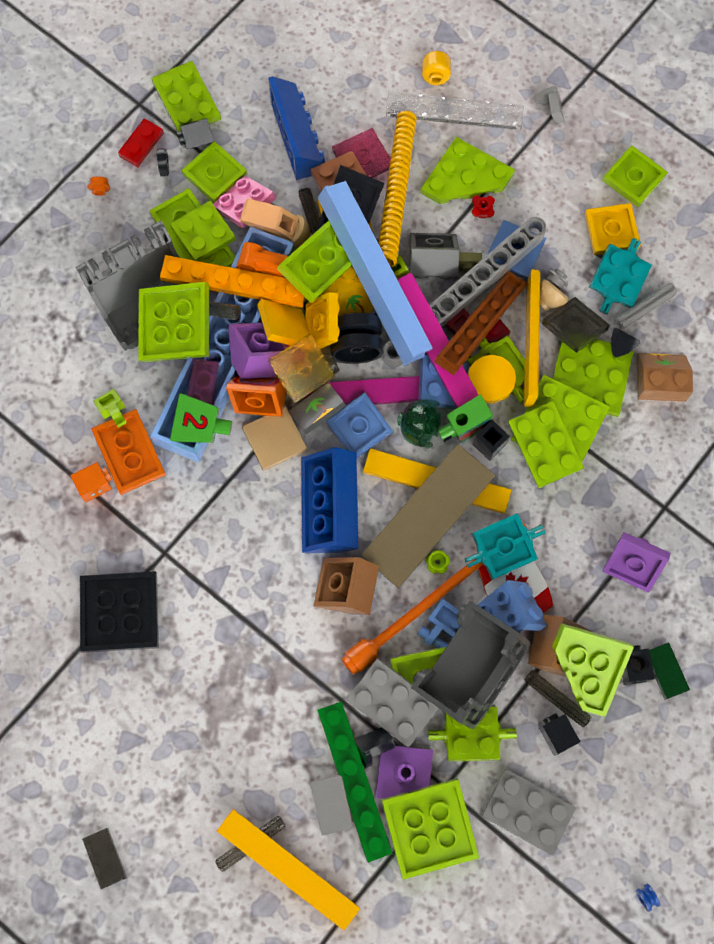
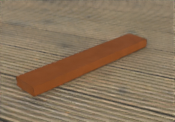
[434,271,528,376]

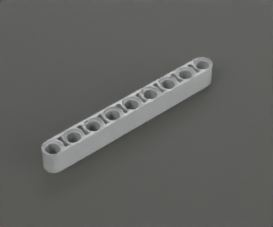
[383,217,546,367]

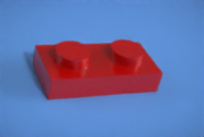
[118,118,164,168]

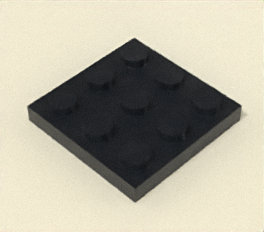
[80,571,159,653]

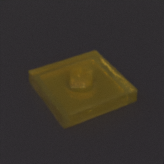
[268,334,335,403]

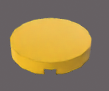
[468,355,516,404]

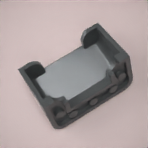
[411,600,530,729]

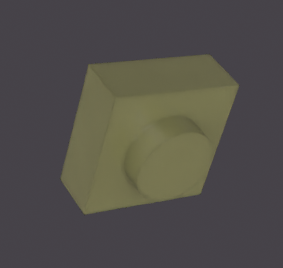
[458,252,482,273]

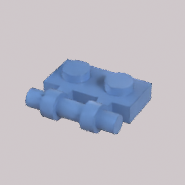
[417,599,460,648]

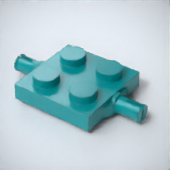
[588,238,652,315]
[464,513,545,580]

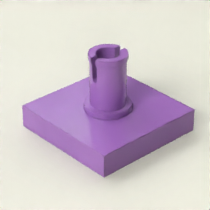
[603,532,671,593]
[376,746,433,799]

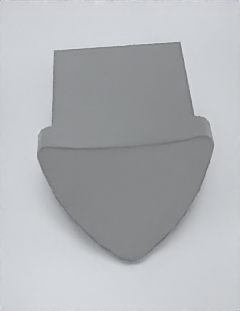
[534,86,564,124]

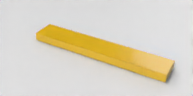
[524,269,540,407]
[363,448,512,514]
[216,809,360,931]

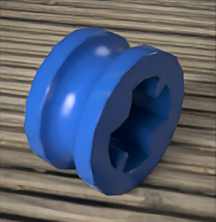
[636,884,660,912]

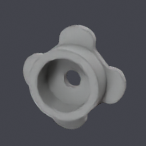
[546,268,568,290]

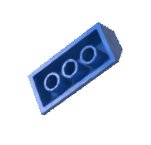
[268,76,325,180]
[301,447,359,554]

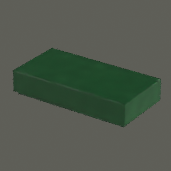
[649,642,690,700]

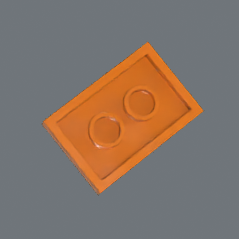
[91,409,166,495]

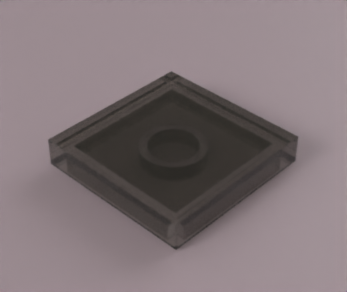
[542,297,610,353]

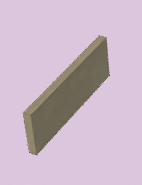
[361,444,496,589]

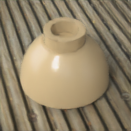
[288,215,312,247]
[540,279,569,311]

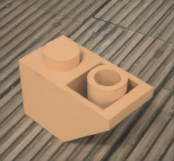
[240,199,298,240]

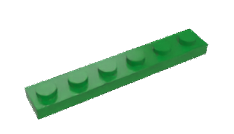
[317,701,393,863]

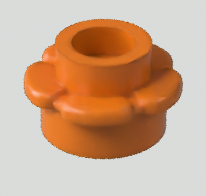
[87,176,111,196]

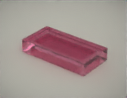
[187,359,219,405]

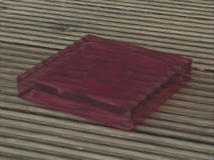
[332,128,391,178]

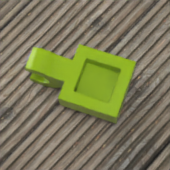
[93,389,127,428]

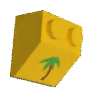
[319,266,375,316]

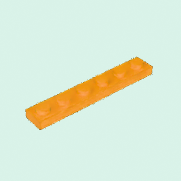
[160,255,305,308]

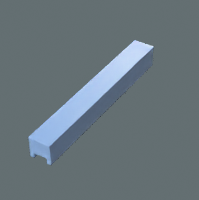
[318,181,433,366]

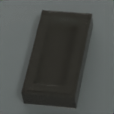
[82,828,127,890]

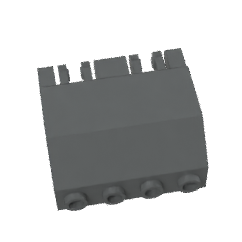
[75,220,180,351]

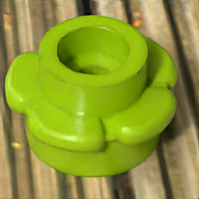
[425,550,450,574]

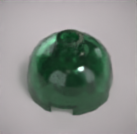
[398,399,441,449]

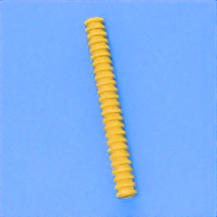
[379,111,417,267]

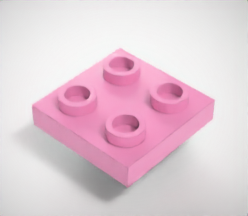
[213,175,276,228]

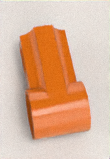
[237,242,288,277]

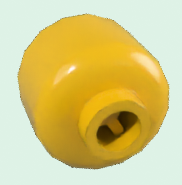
[422,51,451,85]

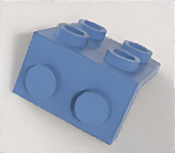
[477,580,547,633]

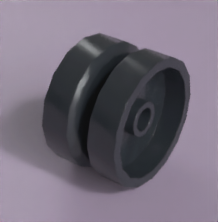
[330,313,384,364]

